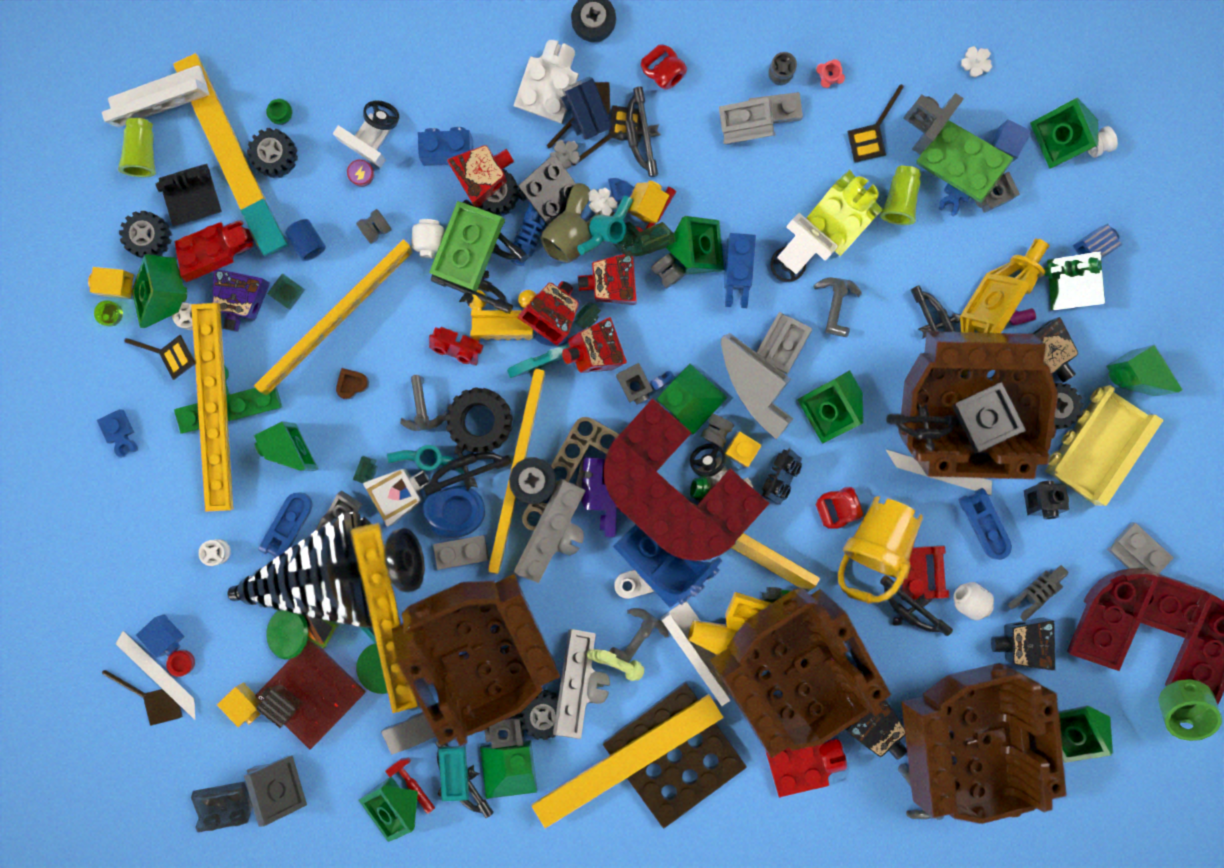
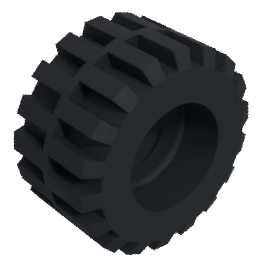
[445,387,513,453]

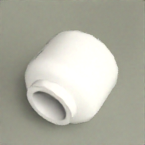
[411,219,445,258]
[954,582,994,621]

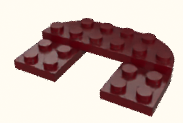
[604,398,770,561]
[1067,568,1224,704]

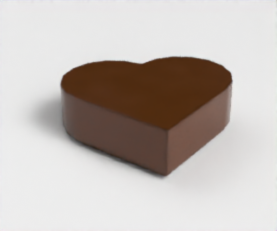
[336,368,369,400]

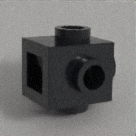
[1023,481,1070,520]

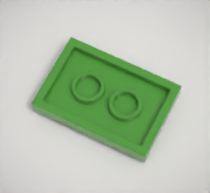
[916,120,1013,203]
[429,201,505,292]

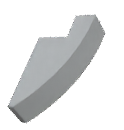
[721,333,794,439]

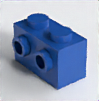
[418,127,473,166]

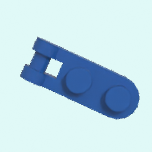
[958,488,1012,560]
[258,492,313,559]

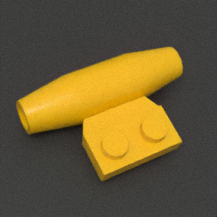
[688,592,772,655]

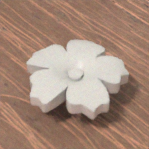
[961,46,993,78]
[589,188,618,216]

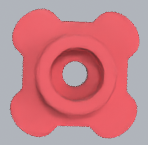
[816,59,845,88]

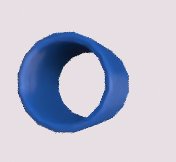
[285,219,326,261]

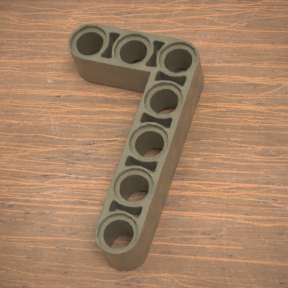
[522,417,620,531]

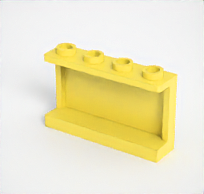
[1045,385,1164,506]

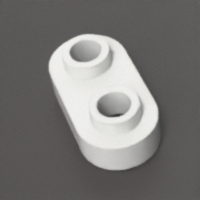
[615,570,654,599]

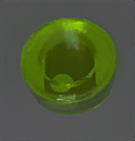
[94,300,123,327]

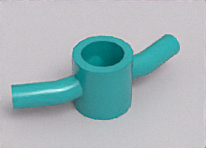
[577,196,633,255]
[387,445,464,474]

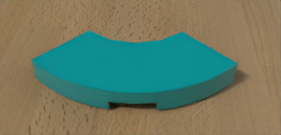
[507,344,570,378]

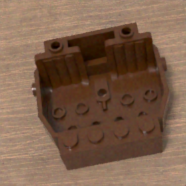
[898,331,1058,479]
[392,574,560,746]
[710,589,891,758]
[901,663,1067,824]

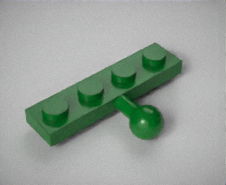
[174,365,282,434]

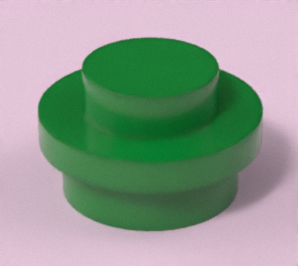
[266,99,293,125]
[690,477,711,502]

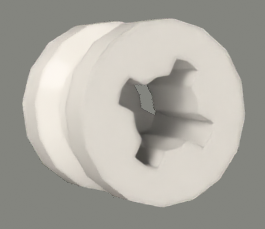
[1088,126,1118,158]
[172,303,193,330]
[198,539,231,566]

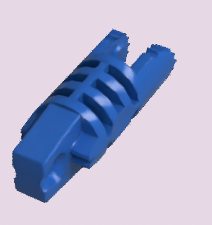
[511,203,546,267]

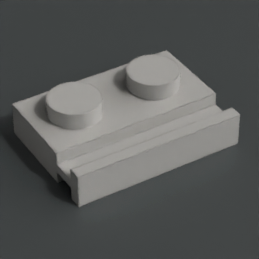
[719,97,775,144]
[756,312,812,375]
[1107,522,1174,573]

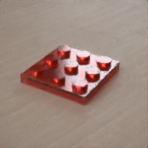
[255,638,366,750]

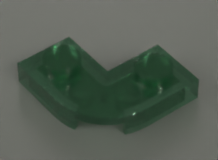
[613,221,676,256]

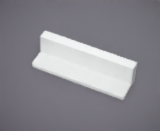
[102,65,210,127]
[661,601,731,706]

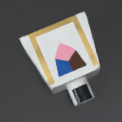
[363,469,430,527]

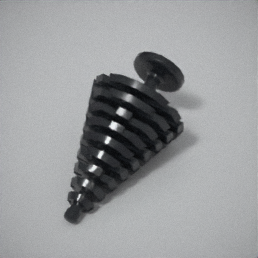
[227,511,425,628]

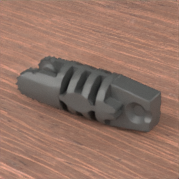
[1007,565,1069,622]

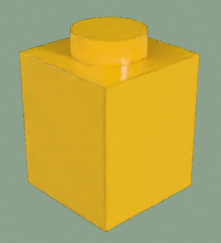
[628,180,669,223]
[88,267,134,299]
[724,431,762,467]
[217,682,264,727]

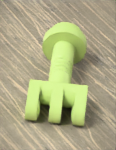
[587,649,644,681]

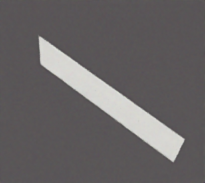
[885,449,992,495]
[115,631,195,719]

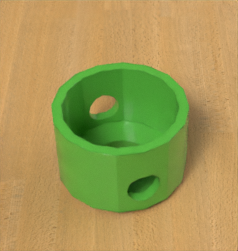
[1158,680,1222,741]

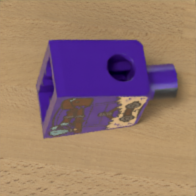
[212,269,270,332]

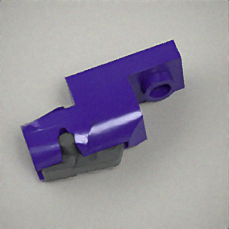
[576,458,617,537]

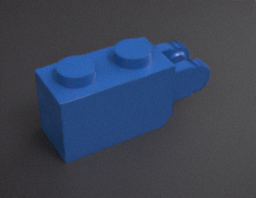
[724,233,756,309]

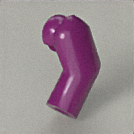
[1008,308,1036,326]

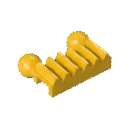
[469,290,537,340]

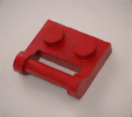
[900,545,949,600]

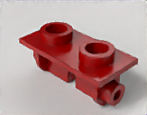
[429,326,484,366]

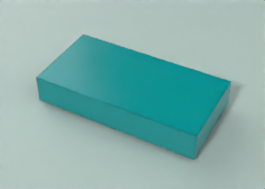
[240,199,289,257]
[438,746,469,802]

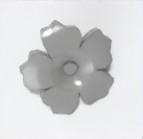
[550,140,580,169]

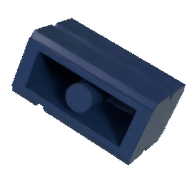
[560,76,613,140]

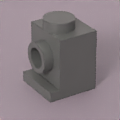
[974,172,1020,213]
[616,363,653,405]
[485,714,525,749]

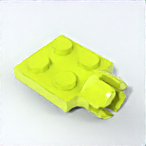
[806,176,879,256]

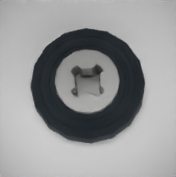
[571,0,616,42]
[509,457,557,504]

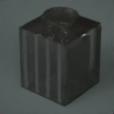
[256,683,303,728]

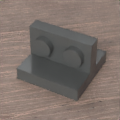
[903,93,964,155]
[244,755,307,827]

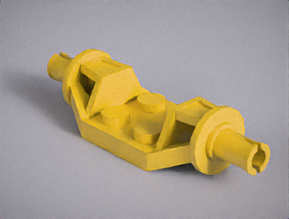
[960,238,1049,376]

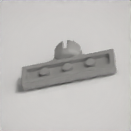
[514,478,585,583]
[553,629,610,739]

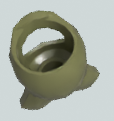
[541,183,615,263]

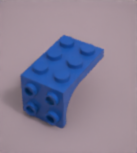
[613,524,723,608]

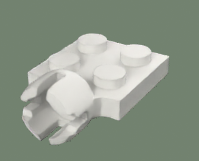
[514,40,579,124]

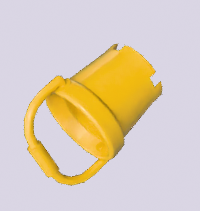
[838,496,923,604]

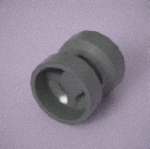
[768,52,797,85]
[356,209,392,244]
[651,253,686,289]
[700,413,735,448]

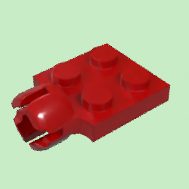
[174,220,254,283]
[765,739,847,798]

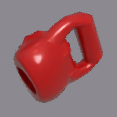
[640,44,687,90]
[815,487,864,529]

